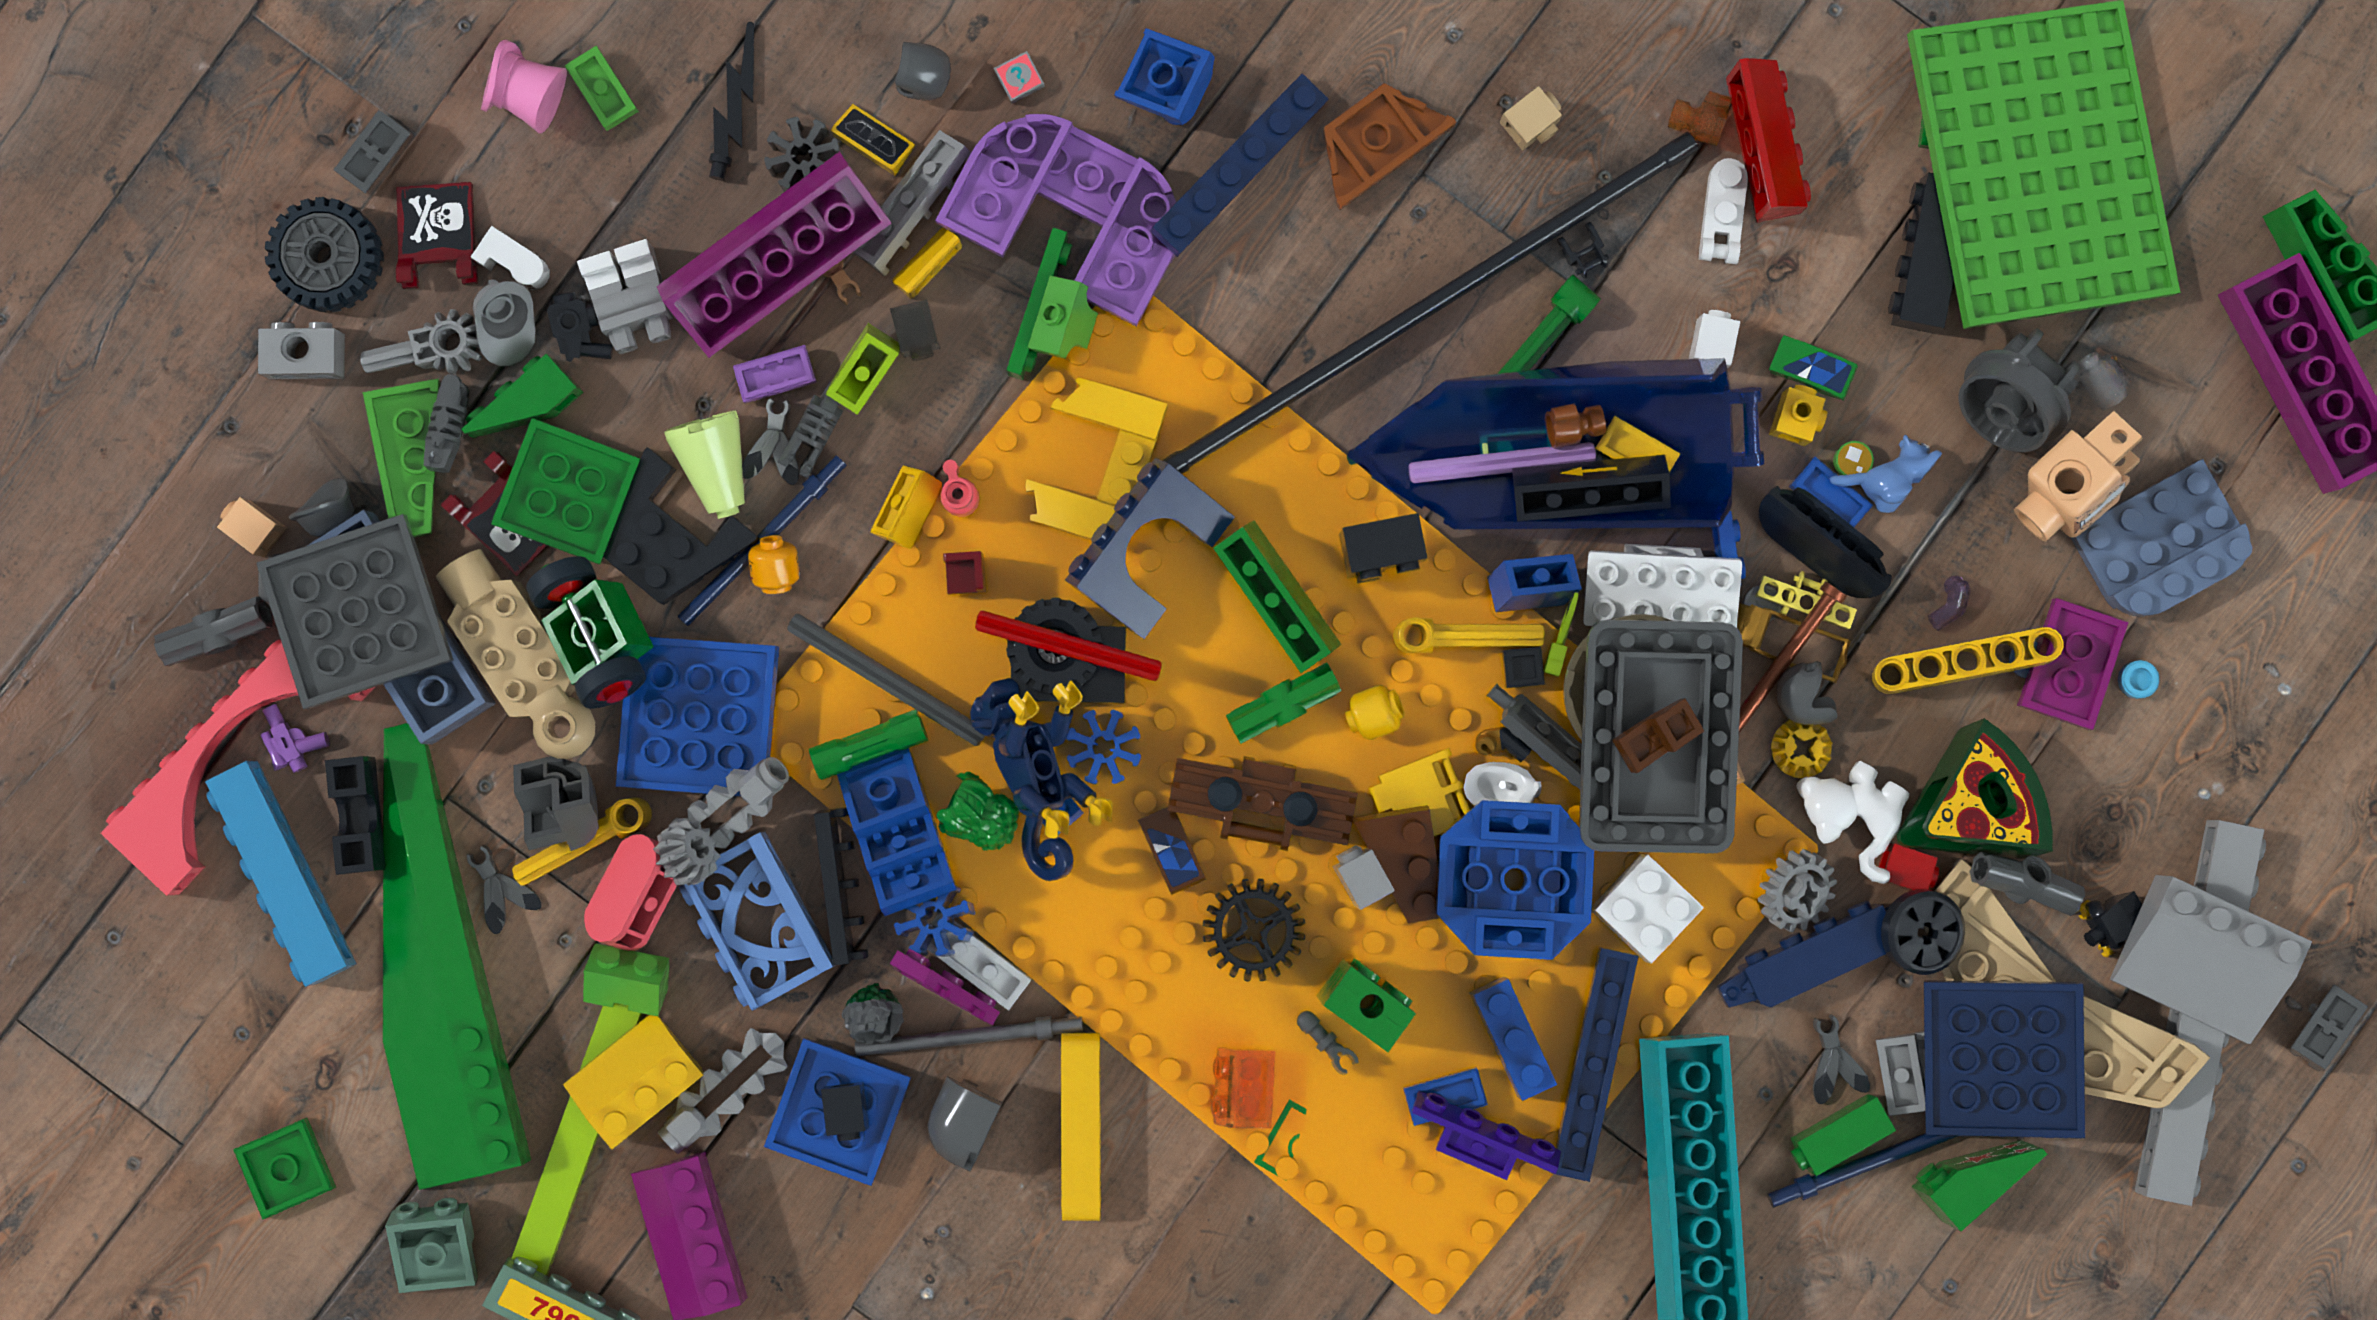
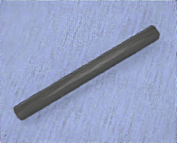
[787,614,985,746]

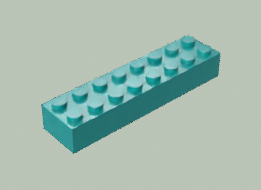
[1639,1033,1748,1320]

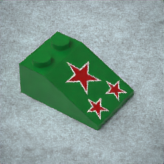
[1911,1140,2048,1232]

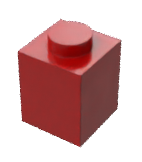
[1878,843,1939,891]

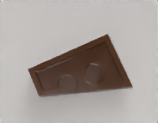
[1353,805,1439,924]

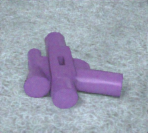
[260,704,330,773]

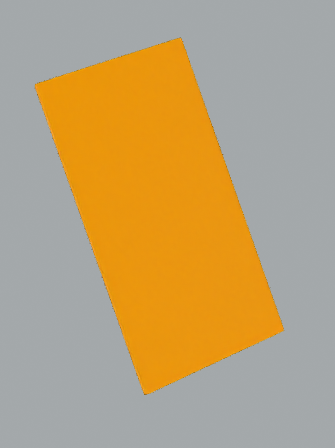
[770,295,1818,1314]

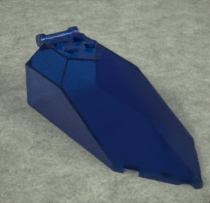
[1347,358,1765,530]

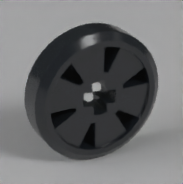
[1881,889,1965,975]

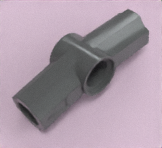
[154,597,274,666]
[1969,852,2085,916]

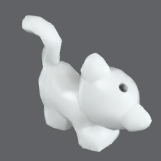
[1796,761,1909,884]

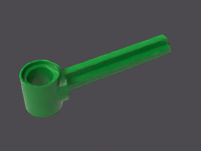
[1484,274,1601,404]

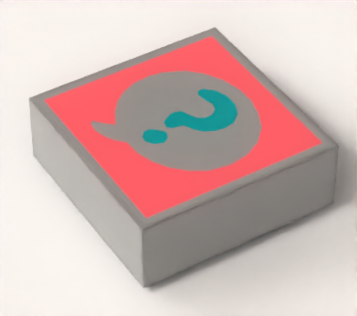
[994,51,1045,104]

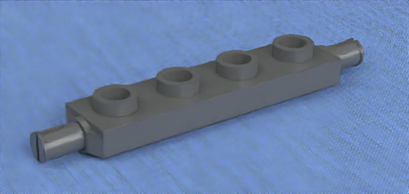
[1486,684,1582,789]

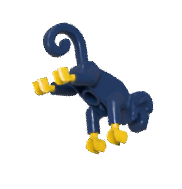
[970,678,1113,881]

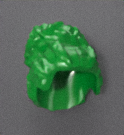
[936,771,1019,851]

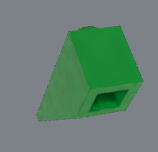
[461,354,584,438]

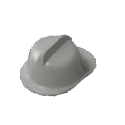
[473,279,536,366]

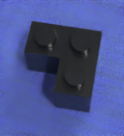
[1339,513,1427,584]

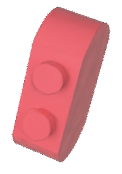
[584,834,677,951]

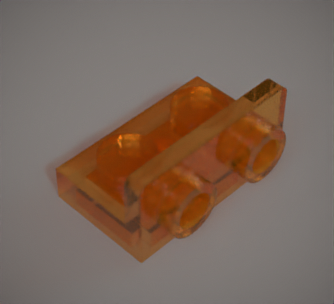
[1211,1047,1275,1128]

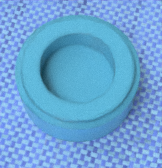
[2118,660,2159,699]

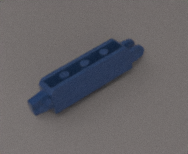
[1717,901,1890,1008]

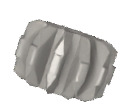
[653,820,721,886]

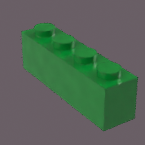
[1213,520,1342,673]

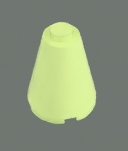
[664,410,745,519]

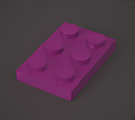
[2017,598,2128,730]

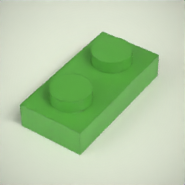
[565,46,639,131]

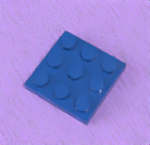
[764,1038,912,1186]

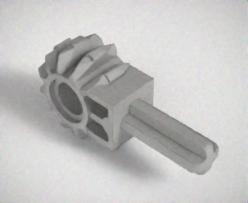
[360,309,482,374]

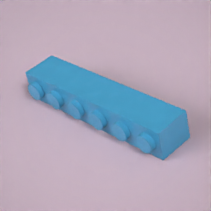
[205,761,357,987]

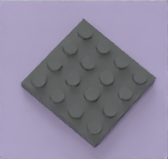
[256,514,454,709]

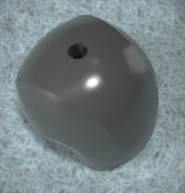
[895,42,951,101]
[1776,661,1837,725]

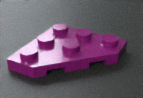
[890,949,1000,1026]

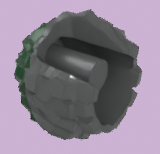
[842,983,904,1044]

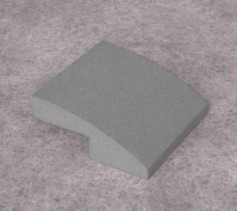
[1876,1031,1925,1116]

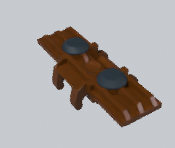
[1167,756,1358,851]

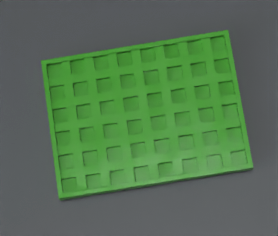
[1907,0,2181,329]

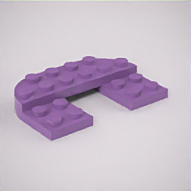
[935,114,1176,327]

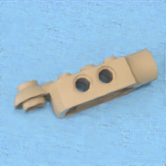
[436,549,595,759]

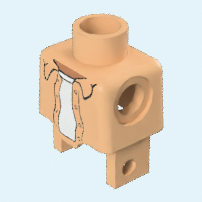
[2014,411,2142,542]

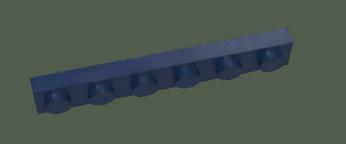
[1150,73,1329,257]
[1552,947,1639,1182]

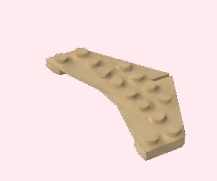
[1924,858,2210,1108]

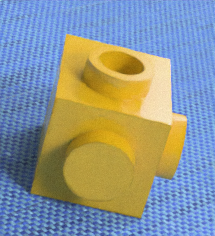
[1769,385,1827,446]

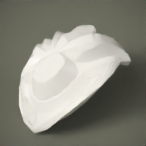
[1464,762,1541,806]

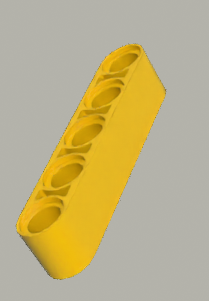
[1872,627,2064,694]
[1061,1033,1101,1221]

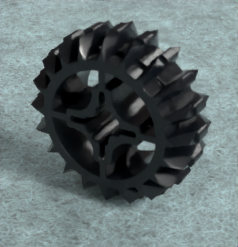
[1203,878,1305,982]

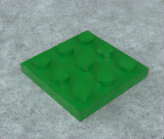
[491,418,641,565]

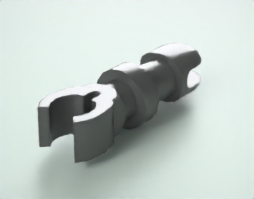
[1297,1011,1359,1075]

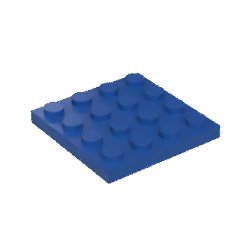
[615,637,779,796]

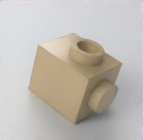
[1500,86,1562,151]

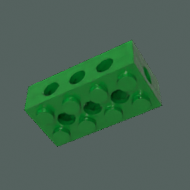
[1316,958,1416,1052]

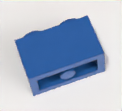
[1487,554,1582,612]

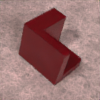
[943,551,986,595]

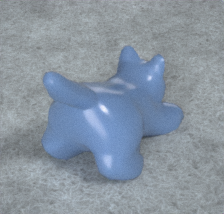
[1830,435,1942,513]

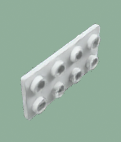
[1583,544,1742,628]

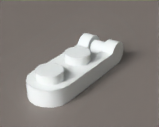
[1699,158,1748,265]

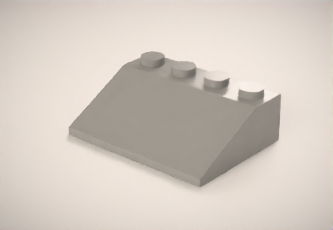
[2110,875,2312,1044]

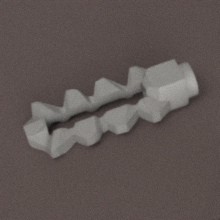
[668,757,789,849]
[658,1028,788,1154]

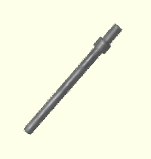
[855,1016,1083,1056]

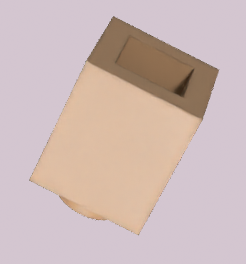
[217,497,287,558]

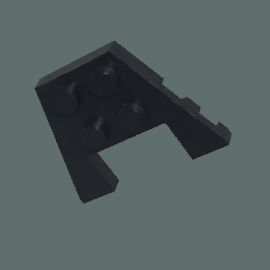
[603,447,761,605]

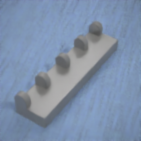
[853,130,971,276]

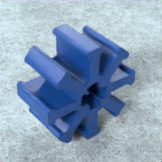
[1066,710,1141,785]
[894,886,976,957]

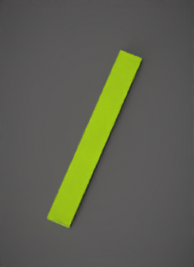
[512,1003,642,1276]

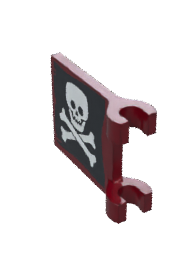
[396,182,478,289]
[441,451,547,576]

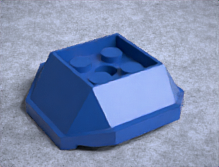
[1436,800,1595,960]

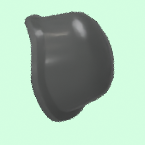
[288,478,355,537]

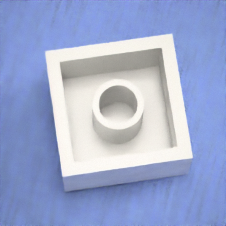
[1592,854,1704,964]

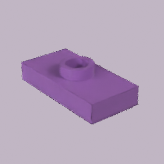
[733,345,817,404]

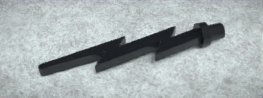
[709,22,754,181]

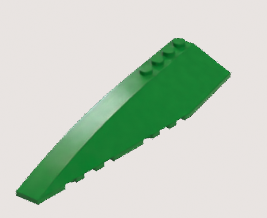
[383,723,531,1190]

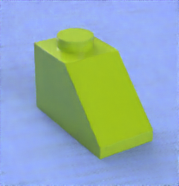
[826,323,900,415]

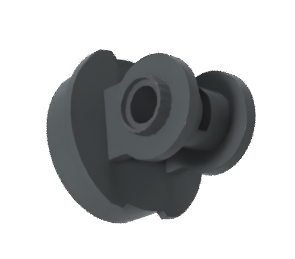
[1958,328,2081,452]

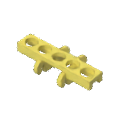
[1755,571,1857,629]

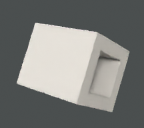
[1688,310,1740,371]

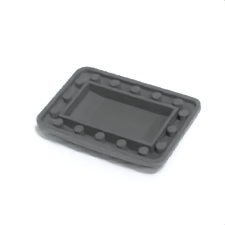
[1580,620,1743,853]

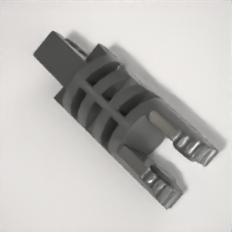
[423,373,470,473]
[778,382,843,479]

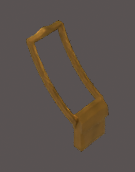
[1737,603,1851,683]

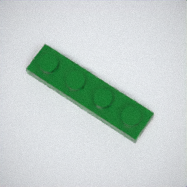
[1006,227,1073,380]

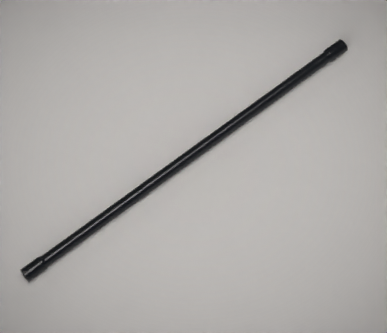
[1162,132,1699,474]

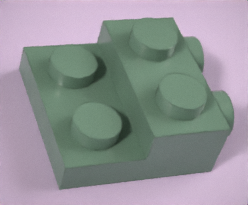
[385,1198,478,1293]

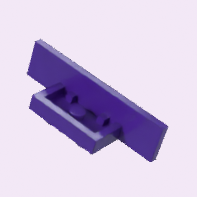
[1412,1090,1561,1180]

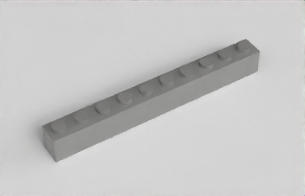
[2134,820,2266,1206]

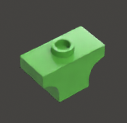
[1028,276,1098,359]

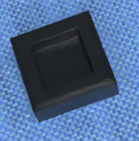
[1502,647,1545,688]

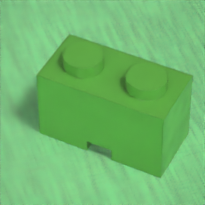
[583,943,669,1016]

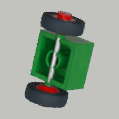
[526,556,654,709]

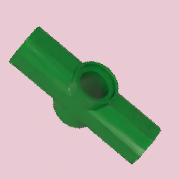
[1226,662,1342,744]

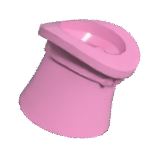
[481,40,567,133]

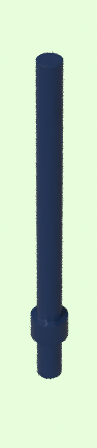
[678,455,847,626]
[1767,1133,1959,1208]

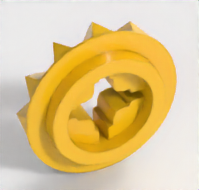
[1771,720,1833,778]

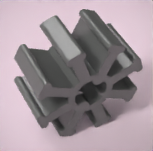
[764,117,844,192]

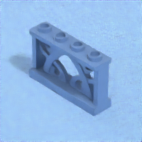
[679,832,836,1011]

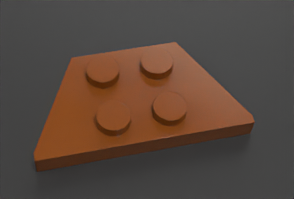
[1323,83,1457,210]

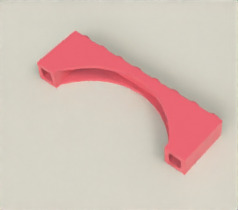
[100,639,375,896]

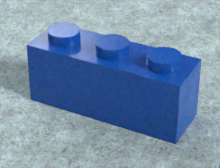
[1469,976,1557,1101]

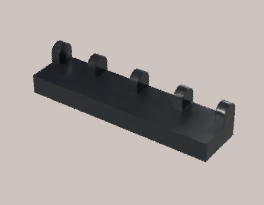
[814,807,869,965]

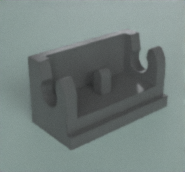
[334,110,411,194]
[2290,985,2368,1071]

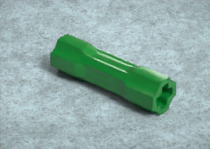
[809,709,928,780]

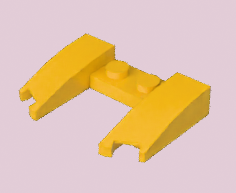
[1025,377,1168,541]

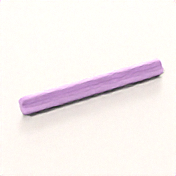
[1409,442,1596,483]

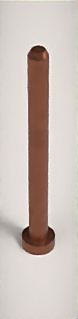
[1739,581,1847,734]

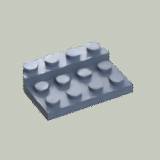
[2070,459,2252,617]

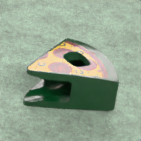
[1897,718,2053,859]

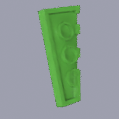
[362,378,440,538]

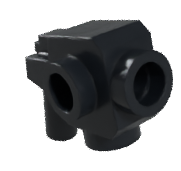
[547,291,613,362]

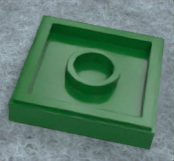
[233,1118,337,1220]

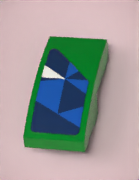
[1769,335,1858,401]

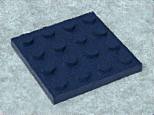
[1924,980,2085,1138]

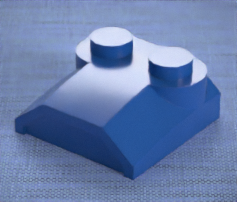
[1114,28,1215,125]

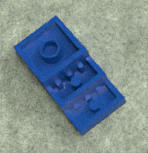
[837,748,957,916]

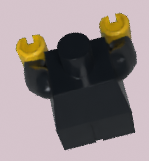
[2076,891,2142,957]

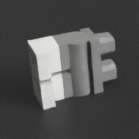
[577,239,673,354]

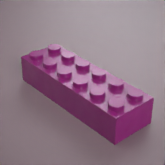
[656,151,892,358]
[2218,253,2377,494]

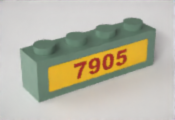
[482,1256,641,1320]

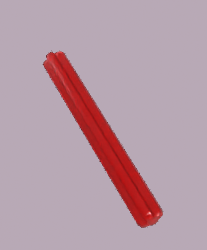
[975,610,1162,681]

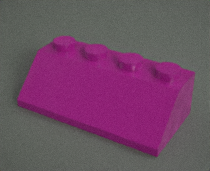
[631,1151,748,1320]

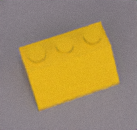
[563,1015,703,1149]

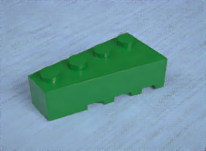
[2262,189,2377,343]

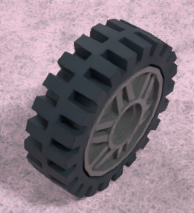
[265,197,384,312]

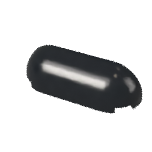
[1759,486,1892,598]

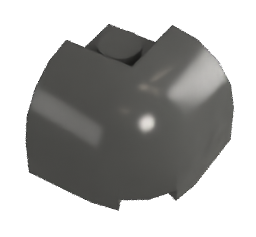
[513,756,599,851]
[927,1076,1003,1172]

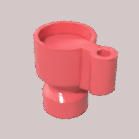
[940,460,980,517]

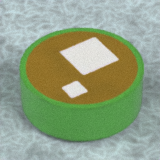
[1833,441,1874,475]

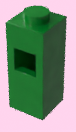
[1790,1094,1896,1176]

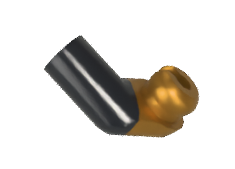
[1475,727,1532,763]

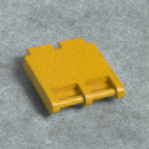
[1369,748,1470,836]

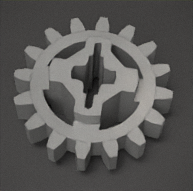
[1758,849,1837,932]

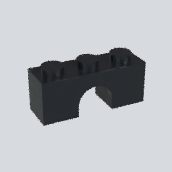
[325,756,385,875]

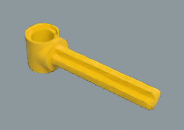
[1393,617,1545,654]
[512,797,652,886]

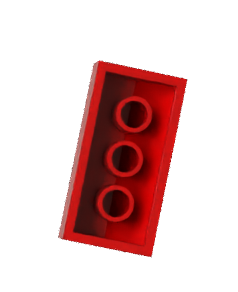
[1726,58,1811,223]

